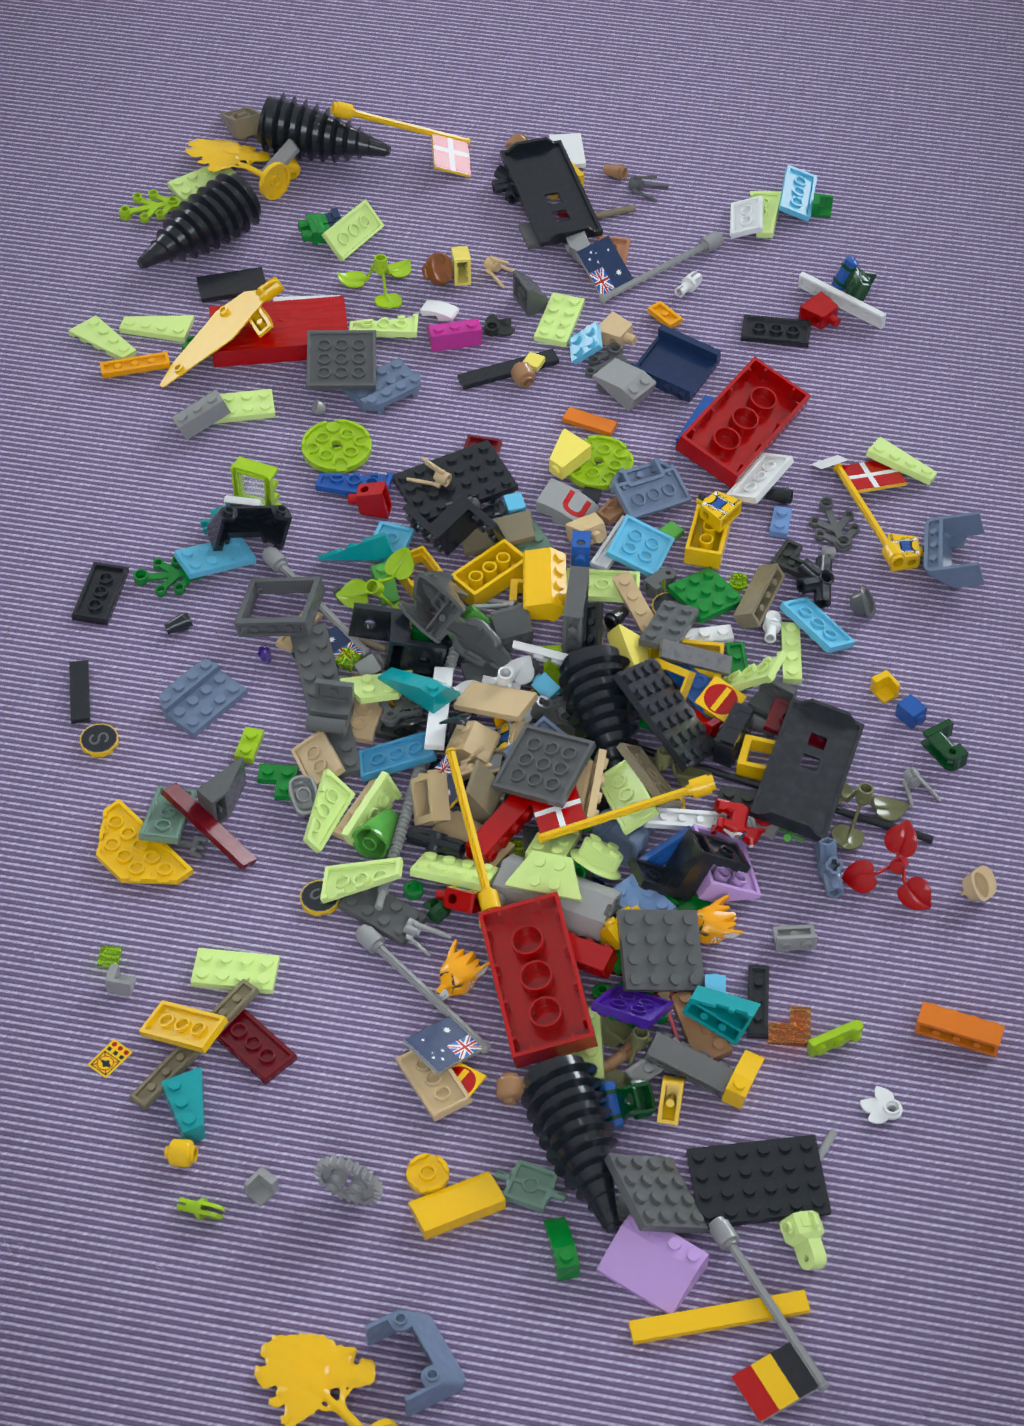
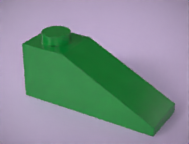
[544,1217,580,1281]

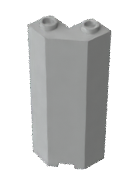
[490,854,622,942]

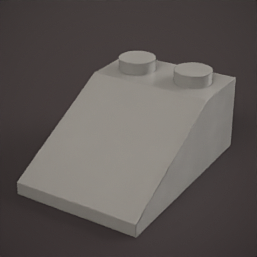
[592,358,657,412]

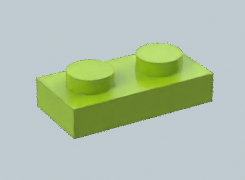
[234,726,264,764]

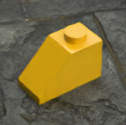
[657,1075,685,1126]

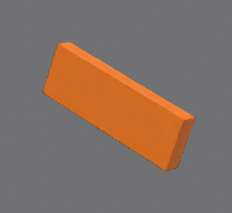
[562,407,617,437]

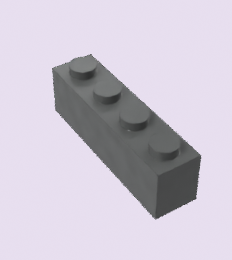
[643,1032,734,1097]

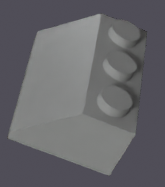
[172,389,231,441]

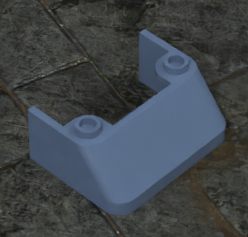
[924,512,985,588]
[365,1310,465,1417]

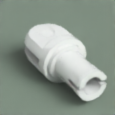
[674,271,702,298]
[763,611,782,643]

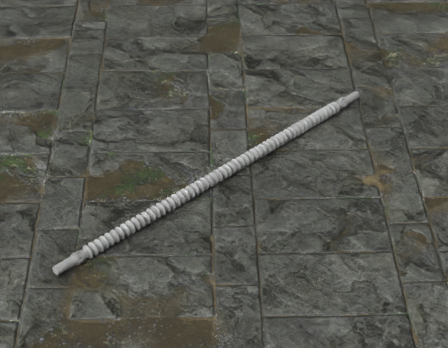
[374,640,459,911]

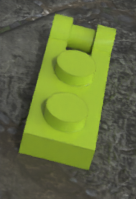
[807,1020,863,1058]

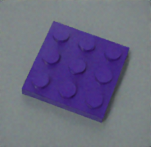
[591,984,673,1029]

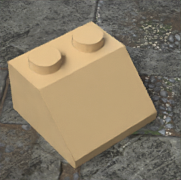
[445,721,501,765]

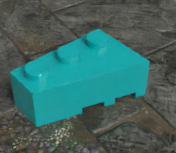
[682,985,761,1046]
[161,1067,205,1143]

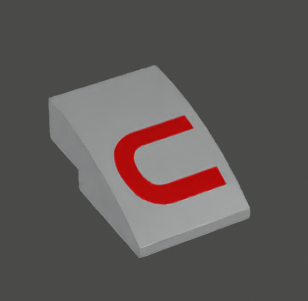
[536,478,600,526]

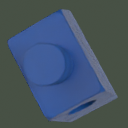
[571,530,591,567]

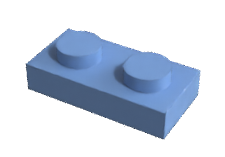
[769,505,792,538]

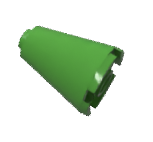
[352,809,399,860]

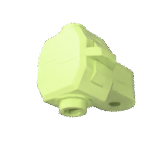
[779,1210,827,1270]

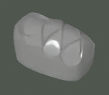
[288,775,318,817]

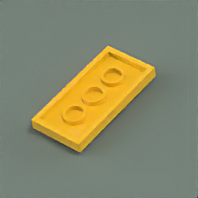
[139,1000,228,1053]

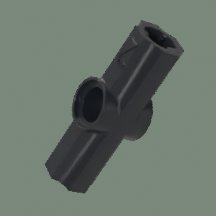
[406,826,466,858]

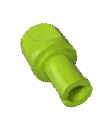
[177,1197,225,1221]

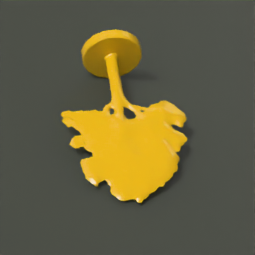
[185,139,291,200]
[254,1333,398,1426]

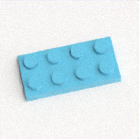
[778,165,817,222]
[174,538,257,579]
[779,597,856,653]

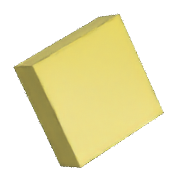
[523,352,545,372]

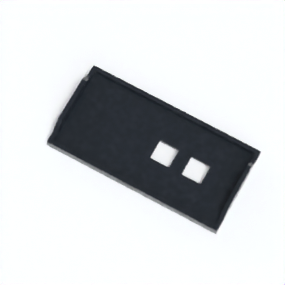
[500,137,603,247]
[748,698,865,841]

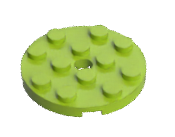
[301,419,372,473]
[567,435,634,490]

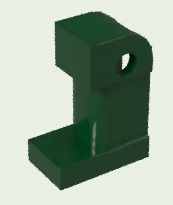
[921,719,969,771]

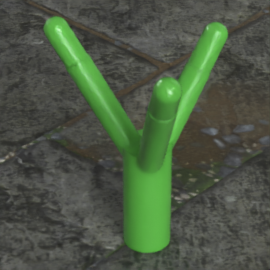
[779,828,805,842]

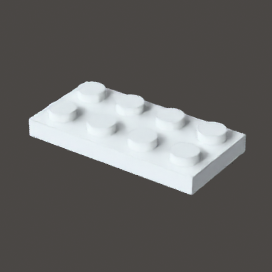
[726,453,794,504]

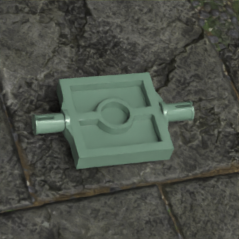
[494,1159,567,1213]

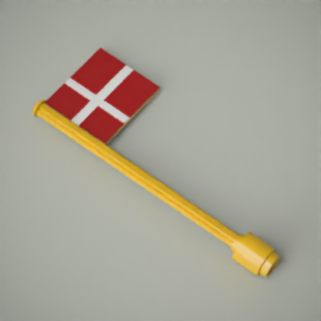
[330,101,471,178]
[833,460,907,569]
[530,774,717,844]

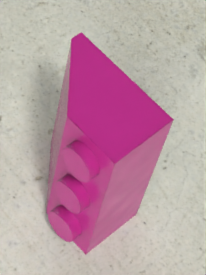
[426,318,482,352]

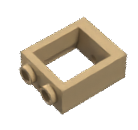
[411,770,451,826]

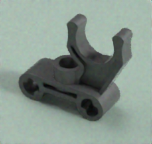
[530,695,576,736]

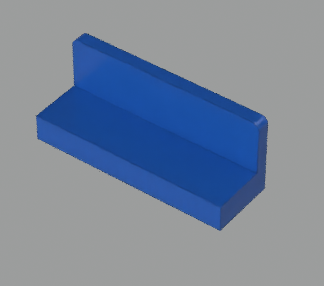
[638,826,693,866]

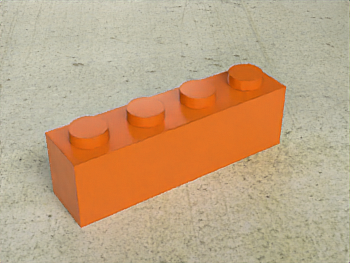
[914,1001,1005,1057]

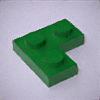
[257,764,299,801]

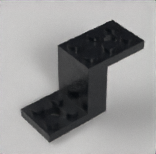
[402,494,506,556]
[348,602,447,677]
[628,829,751,901]

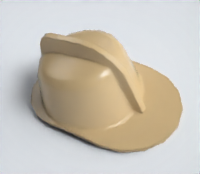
[960,865,997,902]

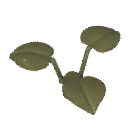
[647,746,712,798]
[831,782,910,850]
[601,1016,652,1086]

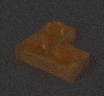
[768,1006,811,1047]

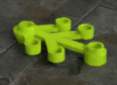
[119,189,181,223]

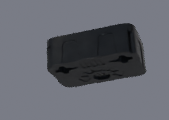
[713,702,754,768]

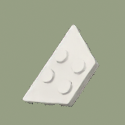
[512,640,569,667]

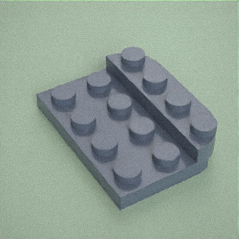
[343,358,421,414]
[609,458,692,519]
[159,659,248,738]

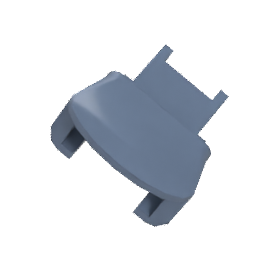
[592,807,657,867]

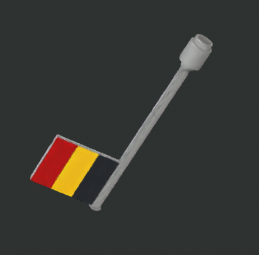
[709,1216,830,1424]

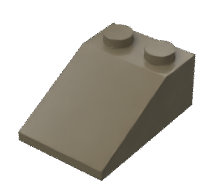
[219,107,261,140]
[466,759,507,825]

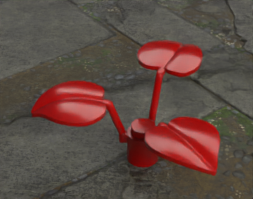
[842,820,932,910]

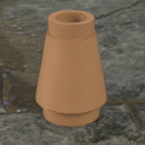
[603,164,628,180]

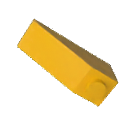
[249,306,274,338]
[721,1049,765,1110]

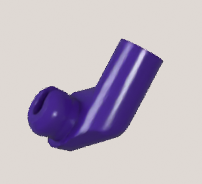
[258,646,272,664]

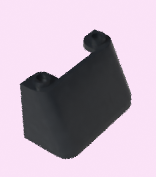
[207,505,292,551]

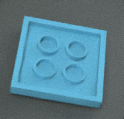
[605,514,675,577]

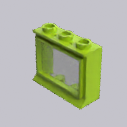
[230,456,282,505]

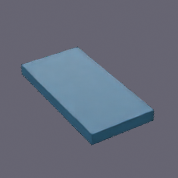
[358,731,437,782]

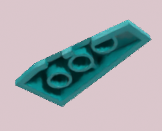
[318,532,394,563]
[378,667,460,714]

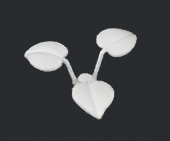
[452,655,534,723]

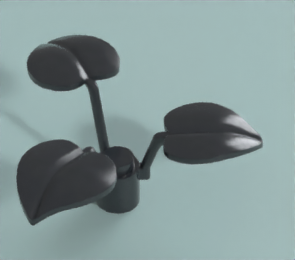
[393,712,477,751]

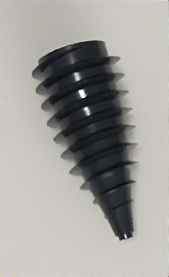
[257,93,391,163]
[137,173,261,269]
[558,645,640,773]
[521,1055,620,1233]

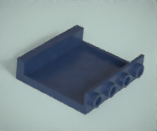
[630,324,721,403]

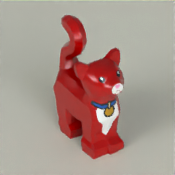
[711,798,771,848]

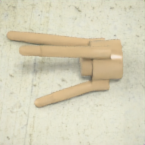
[484,255,514,288]
[406,457,452,488]
[459,745,500,781]

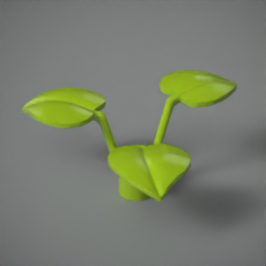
[337,254,411,309]
[336,547,415,627]

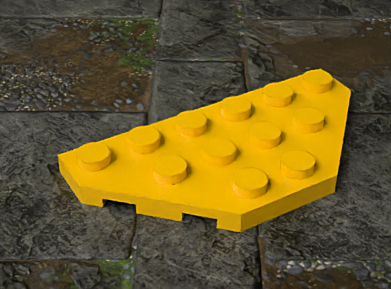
[96,799,194,885]

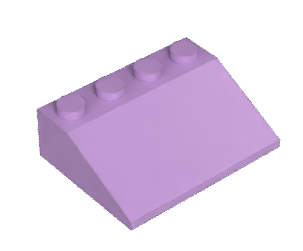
[691,824,762,902]
[596,1213,709,1314]

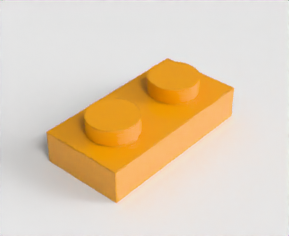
[647,301,683,329]

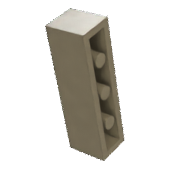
[733,563,785,629]

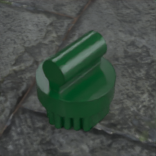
[423,897,452,925]

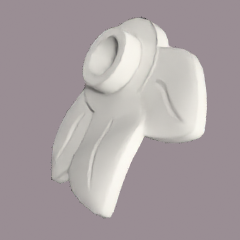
[860,1086,903,1124]

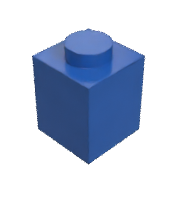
[895,694,927,729]

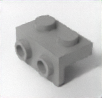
[772,924,818,952]

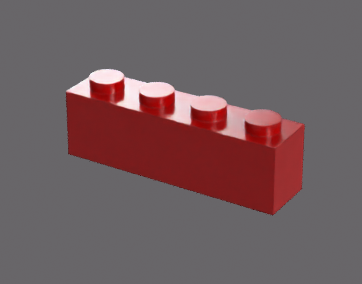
[465,795,534,864]
[569,932,618,979]

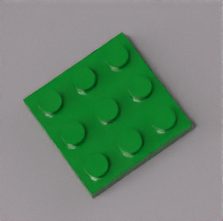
[666,567,742,624]

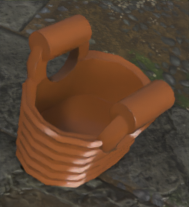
[421,252,453,285]

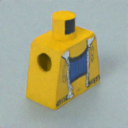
[696,491,742,533]
[887,534,924,572]

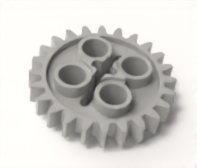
[314,1155,384,1206]

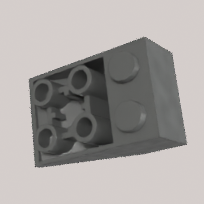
[197,757,246,824]

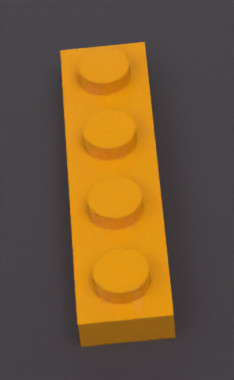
[99,352,170,379]

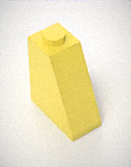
[451,246,471,286]
[549,429,591,480]
[607,624,648,669]

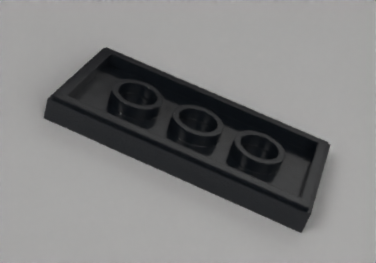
[196,267,266,303]
[741,314,811,348]
[71,562,129,625]

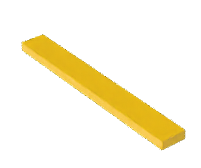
[628,1290,810,1345]

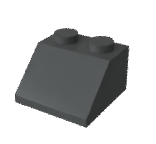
[513,270,548,316]
[490,603,533,651]

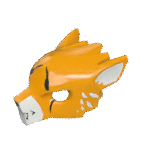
[697,895,743,945]
[436,939,490,1001]

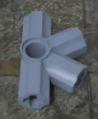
[813,838,844,898]

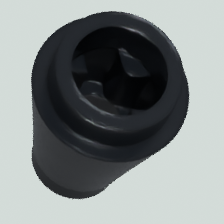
[766,487,793,505]
[604,606,629,630]
[164,612,193,634]

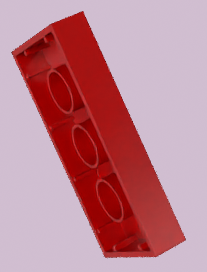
[209,296,348,368]
[675,356,811,488]
[478,891,598,1069]

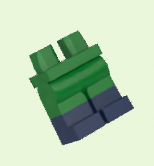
[298,208,341,246]

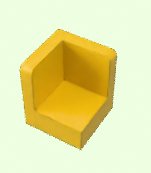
[870,670,900,704]

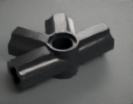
[492,165,519,204]
[796,554,835,609]

